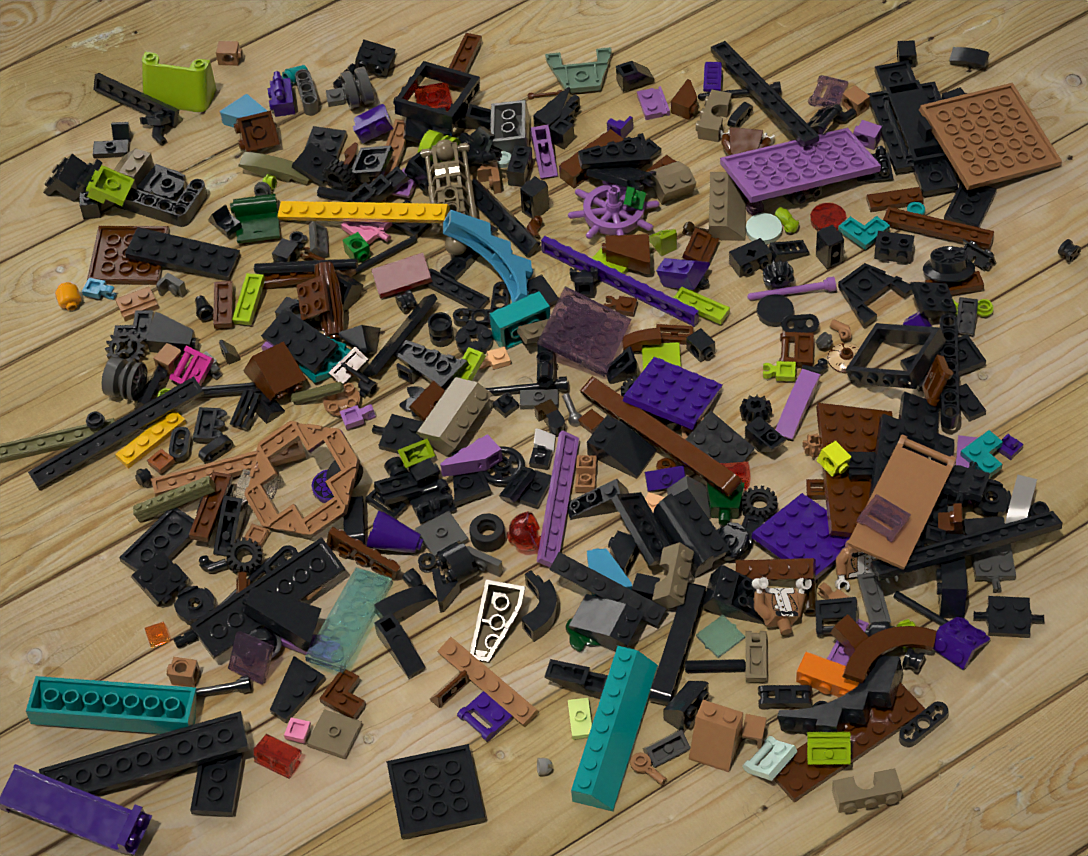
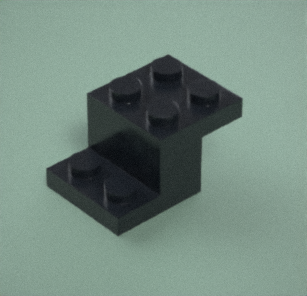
[43,154,103,202]

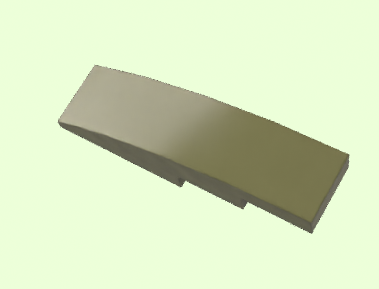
[238,152,309,186]

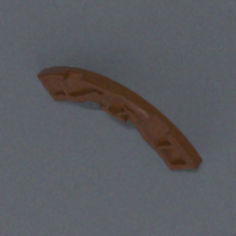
[842,626,937,683]

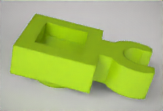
[763,361,796,381]

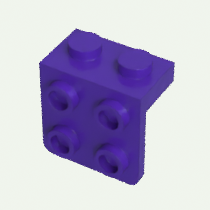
[353,104,393,144]
[933,617,990,669]

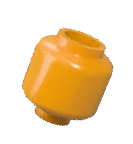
[55,282,82,310]

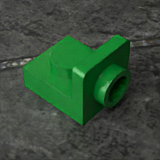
[623,187,646,210]

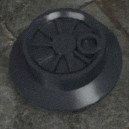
[923,246,975,283]

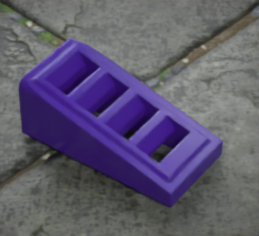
[703,62,722,92]

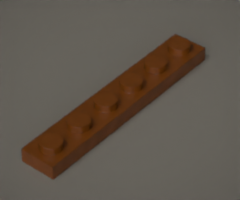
[883,207,994,249]

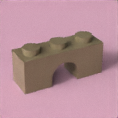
[695,89,732,142]
[652,542,694,609]
[832,768,902,813]

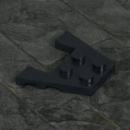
[838,263,913,328]

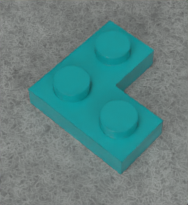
[838,216,890,250]
[960,430,1003,477]

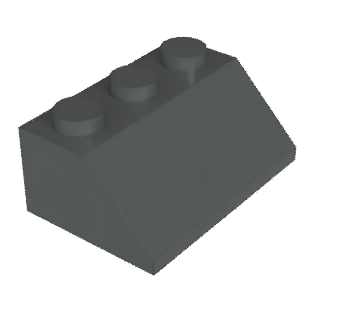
[491,100,529,154]

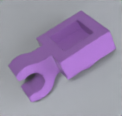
[340,405,376,430]

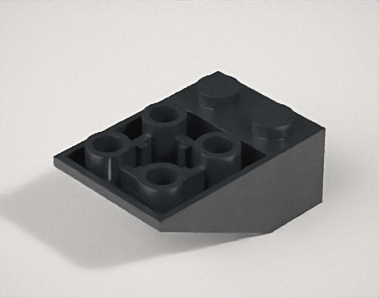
[702,565,769,625]

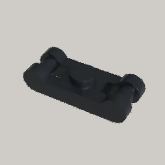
[758,685,813,710]

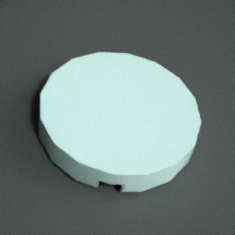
[746,213,782,244]

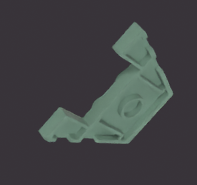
[545,47,612,93]

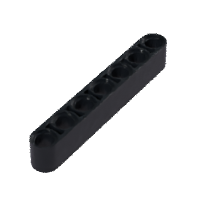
[939,313,960,429]
[649,582,706,705]

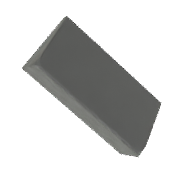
[642,730,691,767]

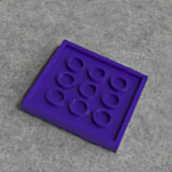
[623,357,723,430]
[751,493,850,582]

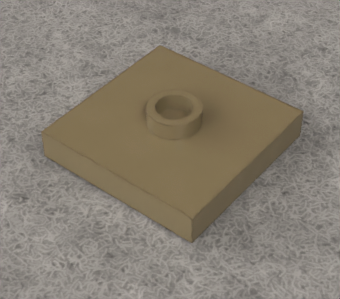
[307,709,362,759]

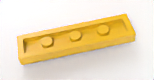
[115,411,187,469]

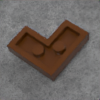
[319,668,366,719]

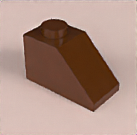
[671,79,699,120]

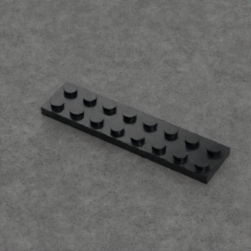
[190,537,345,659]

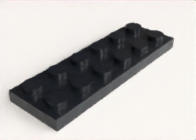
[125,227,240,281]

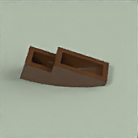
[830,614,882,675]

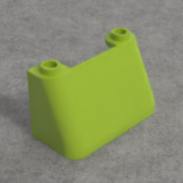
[142,52,216,112]

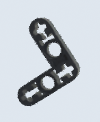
[453,281,510,328]

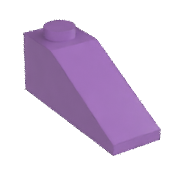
[530,125,558,179]

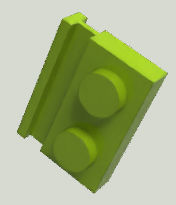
[807,732,851,764]

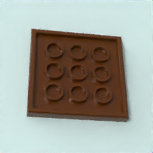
[87,226,170,285]

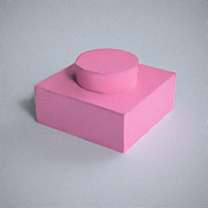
[284,718,311,744]

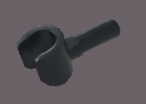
[421,479,450,494]

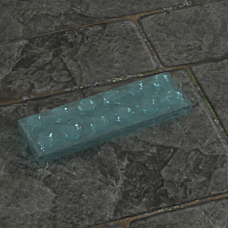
[305,567,393,673]

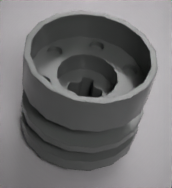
[101,357,148,401]

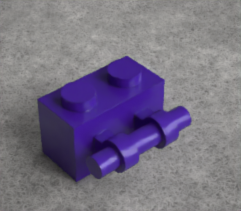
[267,71,295,117]

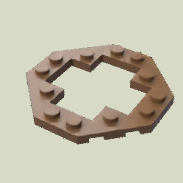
[244,421,360,536]

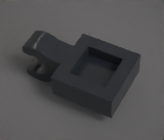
[742,514,764,551]

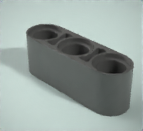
[295,69,319,116]

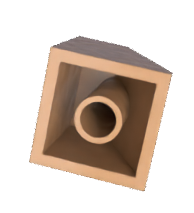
[689,700,743,772]

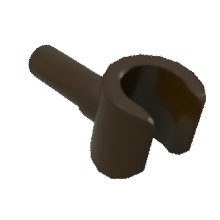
[682,221,709,236]

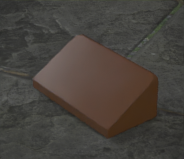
[430,670,468,708]

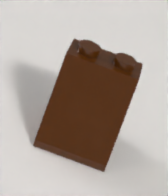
[243,341,306,401]

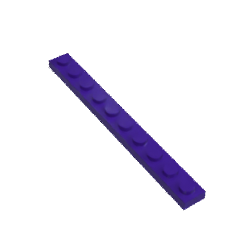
[541,236,699,327]

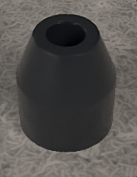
[402,568,423,587]

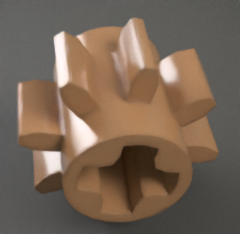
[802,433,821,458]

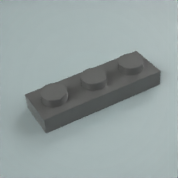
[857,572,891,625]

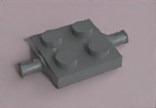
[971,543,1016,593]

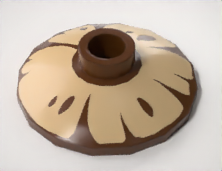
[827,343,860,374]

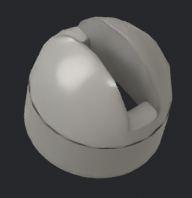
[537,758,552,775]

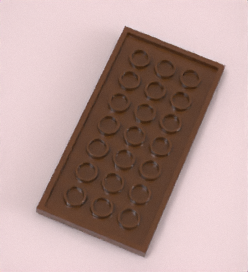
[816,403,893,537]

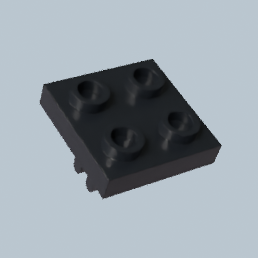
[911,282,957,321]

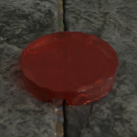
[810,203,847,231]

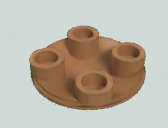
[323,383,360,416]

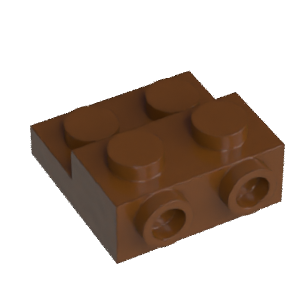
[234,110,280,152]

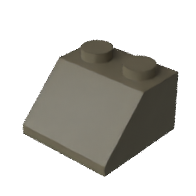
[114,148,154,189]
[648,161,696,203]

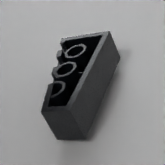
[935,534,967,619]

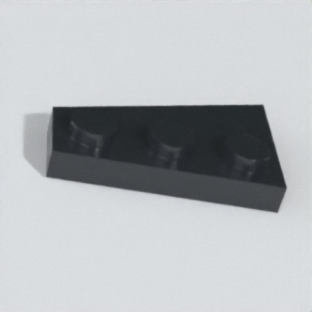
[452,447,491,507]
[270,656,326,724]

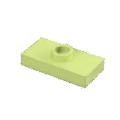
[568,698,592,740]

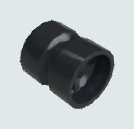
[428,312,454,347]

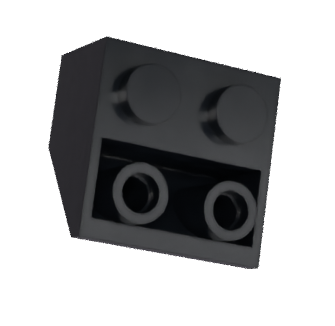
[663,681,709,733]

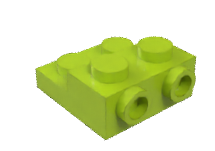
[86,165,135,206]

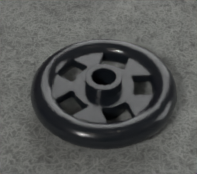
[482,446,525,485]

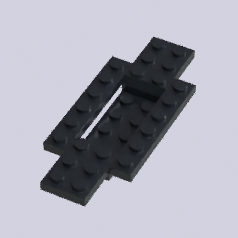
[867,60,958,196]
[869,391,954,549]

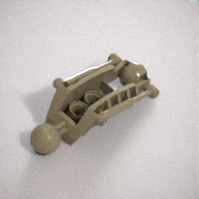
[421,139,477,256]

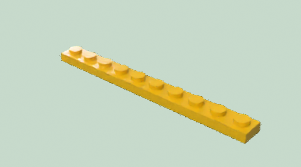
[277,201,450,223]

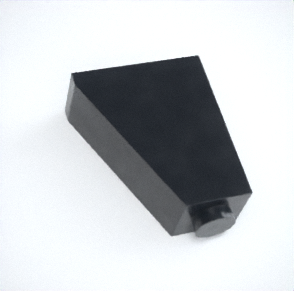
[146,312,198,356]

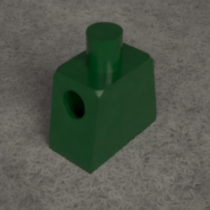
[707,482,745,526]

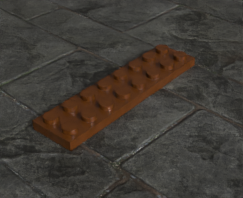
[774,682,925,803]

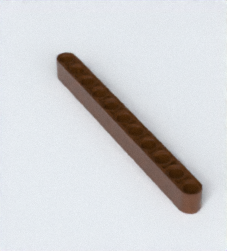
[580,376,742,497]

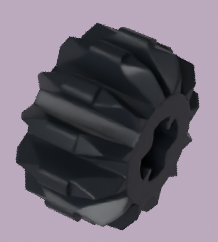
[763,259,794,289]
[740,394,772,425]

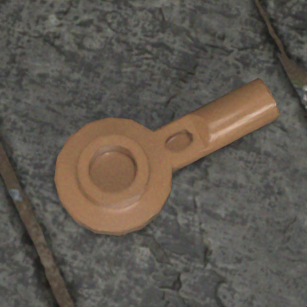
[630,752,667,785]

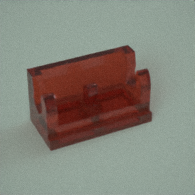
[254,734,302,779]

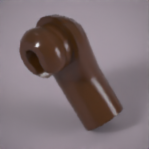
[527,216,543,240]

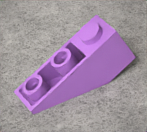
[440,434,502,477]

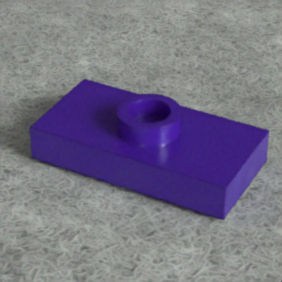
[644,466,685,491]

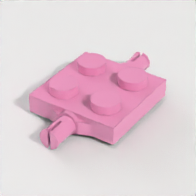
[341,221,392,245]

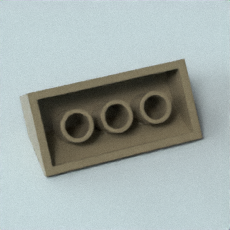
[709,172,746,241]
[416,377,492,456]

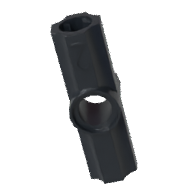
[536,340,554,388]

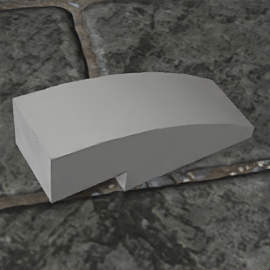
[1005,475,1037,524]

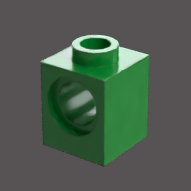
[343,232,371,263]

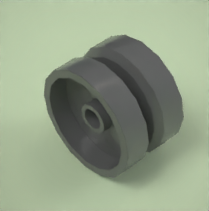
[340,67,374,109]

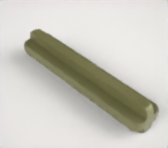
[291,381,344,404]

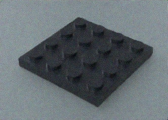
[386,744,485,839]

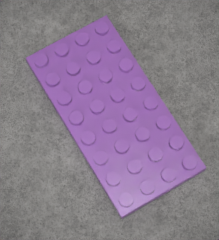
[720,128,881,203]

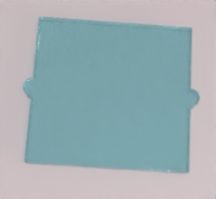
[696,615,745,658]

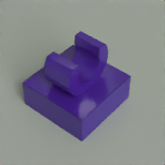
[996,434,1024,460]

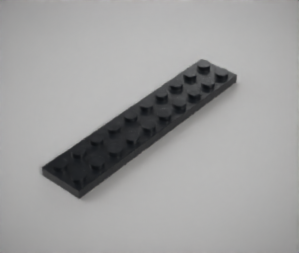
[39,711,250,795]

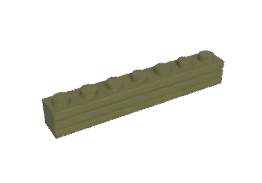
[133,476,215,522]

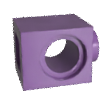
[853,120,882,150]

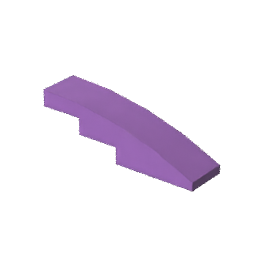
[775,369,821,441]

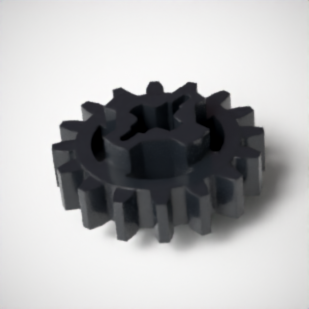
[105,328,146,362]

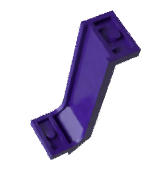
[0,764,152,855]

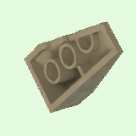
[470,580,526,662]

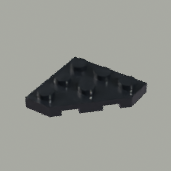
[685,411,755,465]

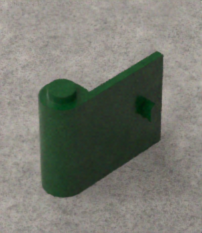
[230,194,280,244]

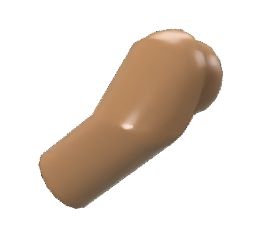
[830,319,852,341]

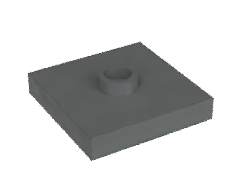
[415,511,469,559]

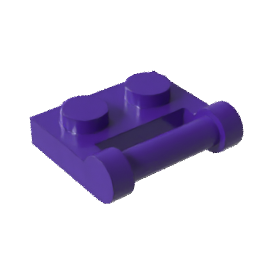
[457,691,513,742]

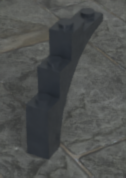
[777,656,903,732]

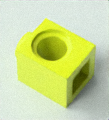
[816,441,851,477]

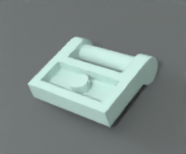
[742,736,798,781]

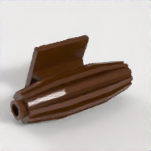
[296,262,344,340]

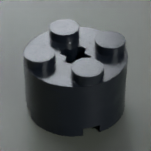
[436,540,479,585]

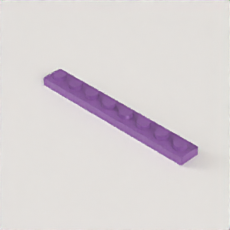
[537,431,579,567]

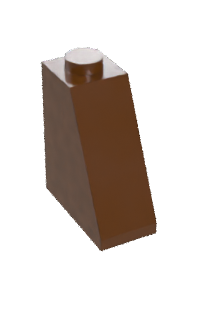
[602,234,650,274]

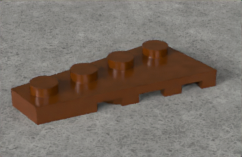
[326,526,401,581]

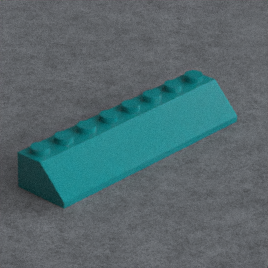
[571,646,658,812]
[26,676,197,734]

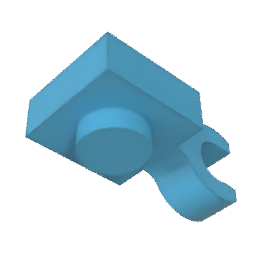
[82,278,117,300]

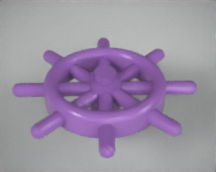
[568,180,660,239]

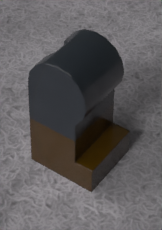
[534,399,565,437]

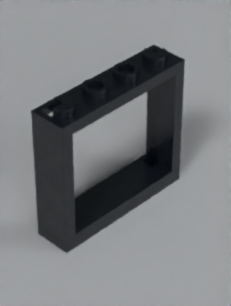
[393,61,480,130]
[845,323,946,389]

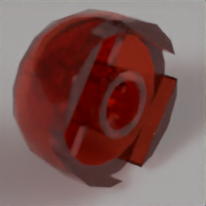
[507,511,541,552]

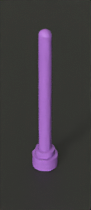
[747,276,836,300]

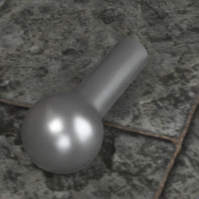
[562,393,582,427]

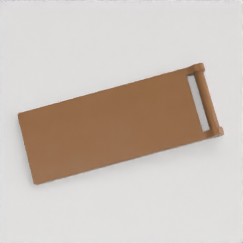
[848,434,957,569]

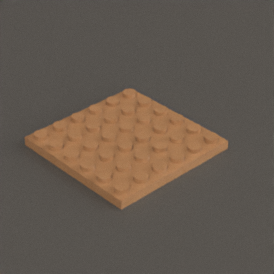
[919,82,1062,190]

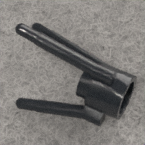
[341,362,378,398]

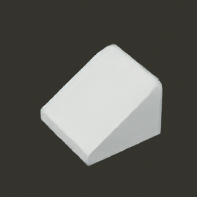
[534,429,555,452]

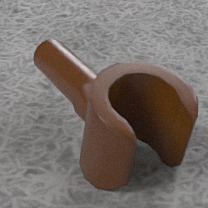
[300,247,325,260]

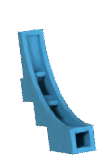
[443,210,533,302]

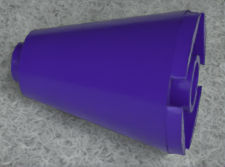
[367,511,424,553]

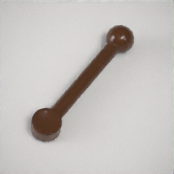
[527,90,562,100]

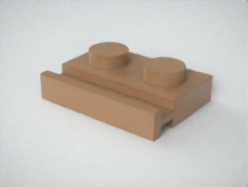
[115,286,159,322]

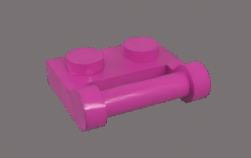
[169,346,214,386]

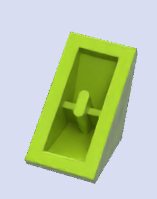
[649,229,677,257]
[398,438,435,469]

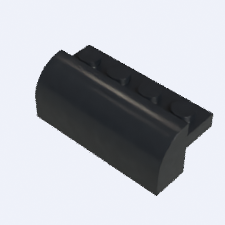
[653,489,730,578]

